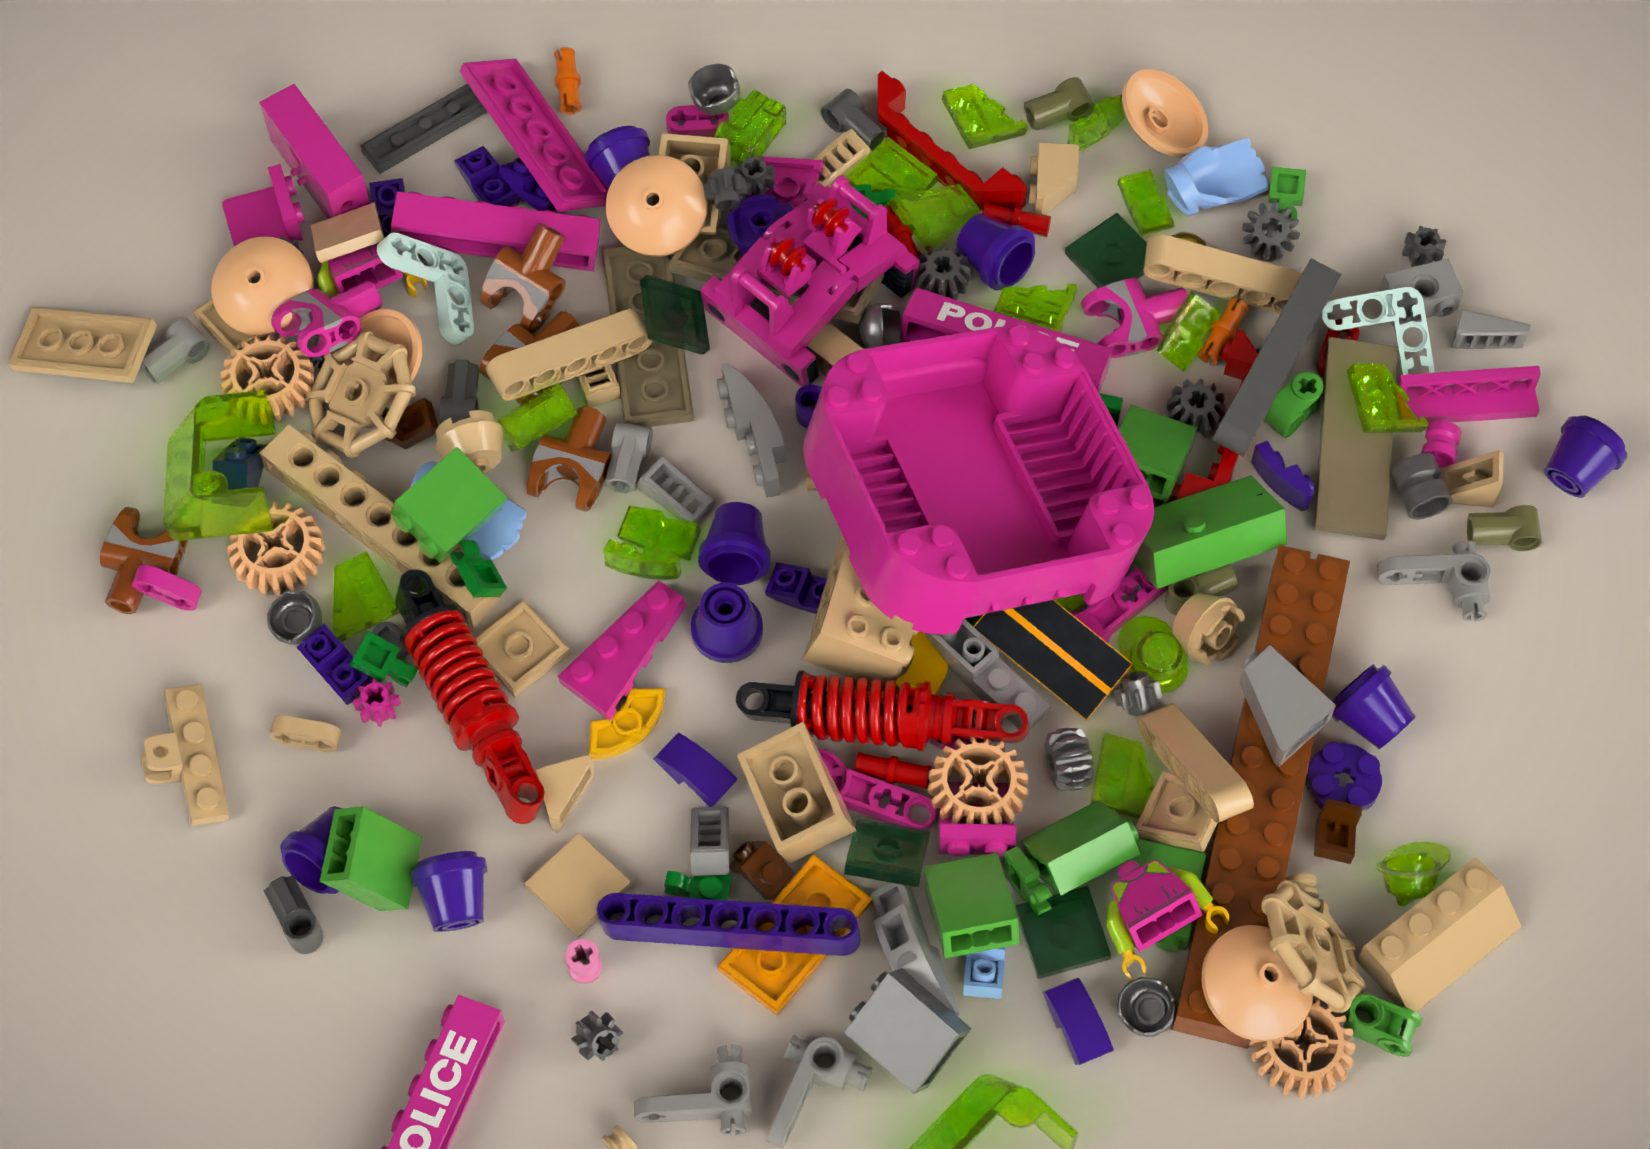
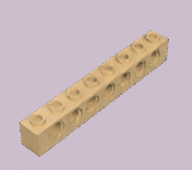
[260,424,502,628]

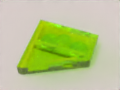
[941,84,1028,149]
[846,137,938,203]
[888,184,980,252]
[993,284,1078,332]
[1346,364,1429,433]
[333,551,400,642]
[1090,733,1155,819]

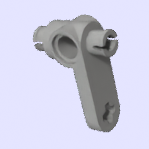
[1377,541,1491,622]
[767,1035,873,1149]
[634,1044,752,1135]

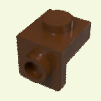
[382,398,438,450]
[1314,799,1362,864]
[729,841,795,900]

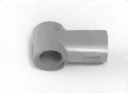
[140,318,211,384]
[605,422,653,494]

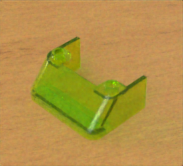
[163,390,276,541]
[908,1074,1078,1149]

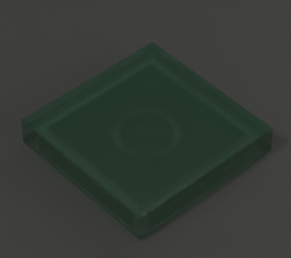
[1065,213,1147,288]
[640,275,710,355]
[844,819,930,887]
[1015,886,1111,979]

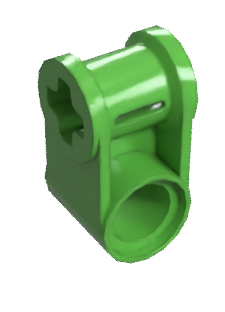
[1263,372,1324,439]
[1343,994,1423,1057]

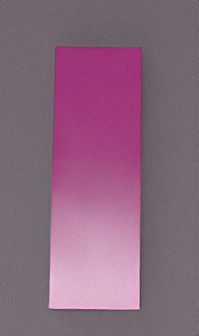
[459,59,608,212]

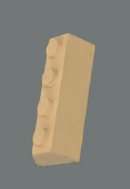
[1357,857,1521,1012]

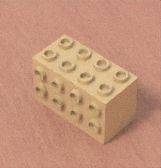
[802,534,918,690]

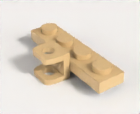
[141,684,229,826]

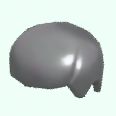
[688,63,741,116]
[859,303,902,348]
[267,590,322,645]
[1117,977,1177,1037]

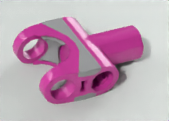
[1081,278,1191,358]
[271,280,382,358]

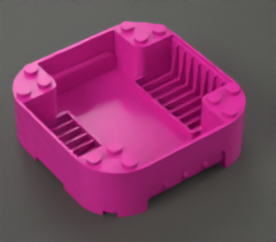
[803,325,1154,634]

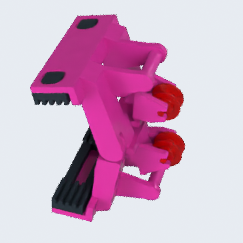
[700,175,920,387]

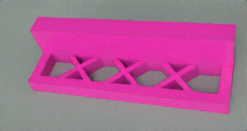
[1394,366,1541,426]

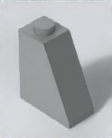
[1240,645,1336,767]

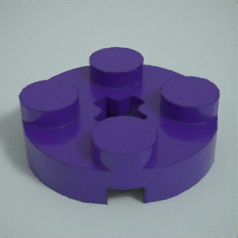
[727,194,793,254]
[1306,742,1382,811]

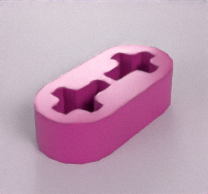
[666,105,729,138]
[132,565,202,610]

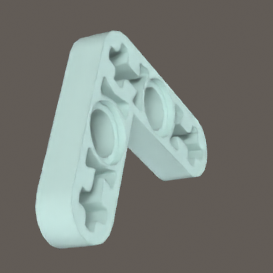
[377,232,474,345]
[1322,287,1434,387]

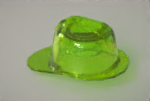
[1118,616,1188,694]
[1376,842,1451,907]

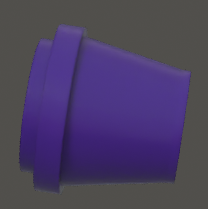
[584,126,650,190]
[956,214,1035,290]
[1544,415,1628,498]
[698,502,771,585]
[691,583,763,663]
[1332,664,1416,750]
[280,806,342,894]
[410,851,488,932]

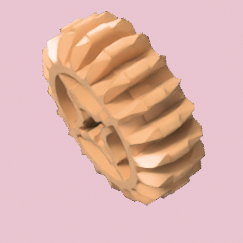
[220,333,315,424]
[227,502,326,596]
[928,737,1029,825]
[1249,997,1356,1099]

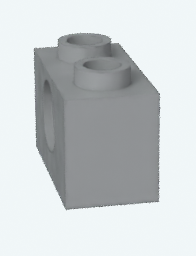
[1379,258,1464,326]

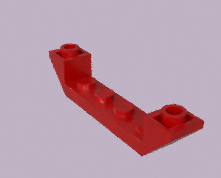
[877,71,1027,210]
[1169,329,1258,502]

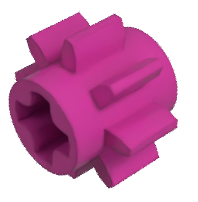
[353,678,401,727]

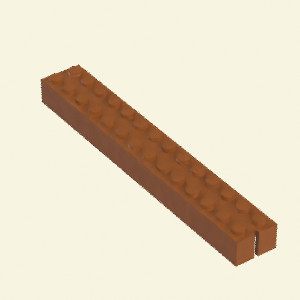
[1172,545,1350,1049]

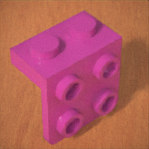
[222,164,305,246]
[939,782,1016,857]

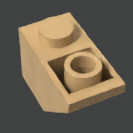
[1029,143,1079,215]

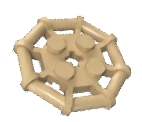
[304,331,416,458]
[1261,880,1366,1013]

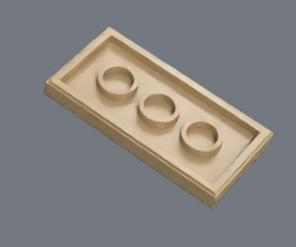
[8,307,157,383]

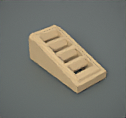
[812,129,871,188]
[576,365,621,407]

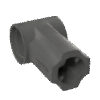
[821,88,887,151]
[439,360,479,424]
[264,875,324,954]

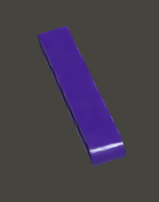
[597,893,861,956]

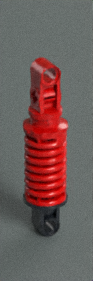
[395,569,545,824]
[736,670,1030,752]

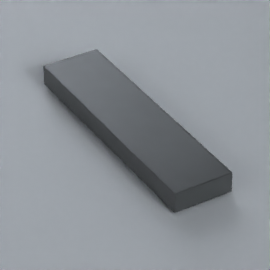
[361,83,487,174]

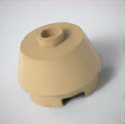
[435,410,504,473]
[1172,593,1245,666]

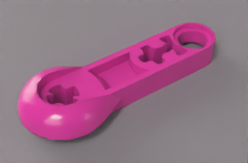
[1070,568,1168,643]
[817,748,937,833]

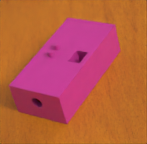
[259,84,370,219]

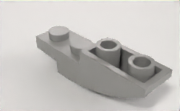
[717,363,786,498]
[924,619,1051,731]
[871,876,959,1016]

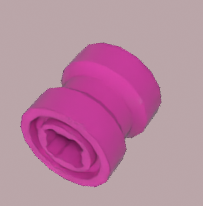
[1421,420,1462,469]

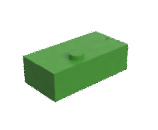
[1133,475,1287,589]

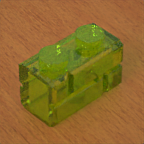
[715,90,786,166]
[495,384,578,451]

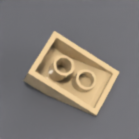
[651,133,732,235]
[737,722,857,863]

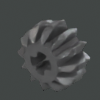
[1242,202,1300,260]
[916,244,972,300]
[1166,378,1227,438]
[1045,727,1094,791]

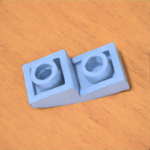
[963,947,1005,999]

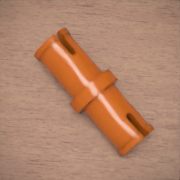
[554,47,582,115]
[1197,298,1249,365]

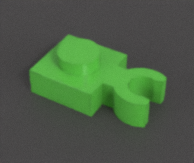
[1268,167,1306,226]
[1005,846,1052,915]

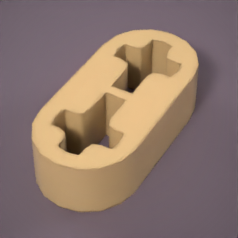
[269,715,342,752]

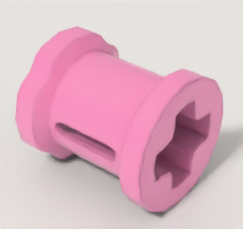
[565,938,602,984]

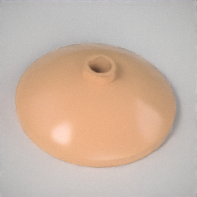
[1122,69,1208,157]
[606,155,708,257]
[211,237,314,337]
[343,309,422,405]
[1201,925,1313,1041]

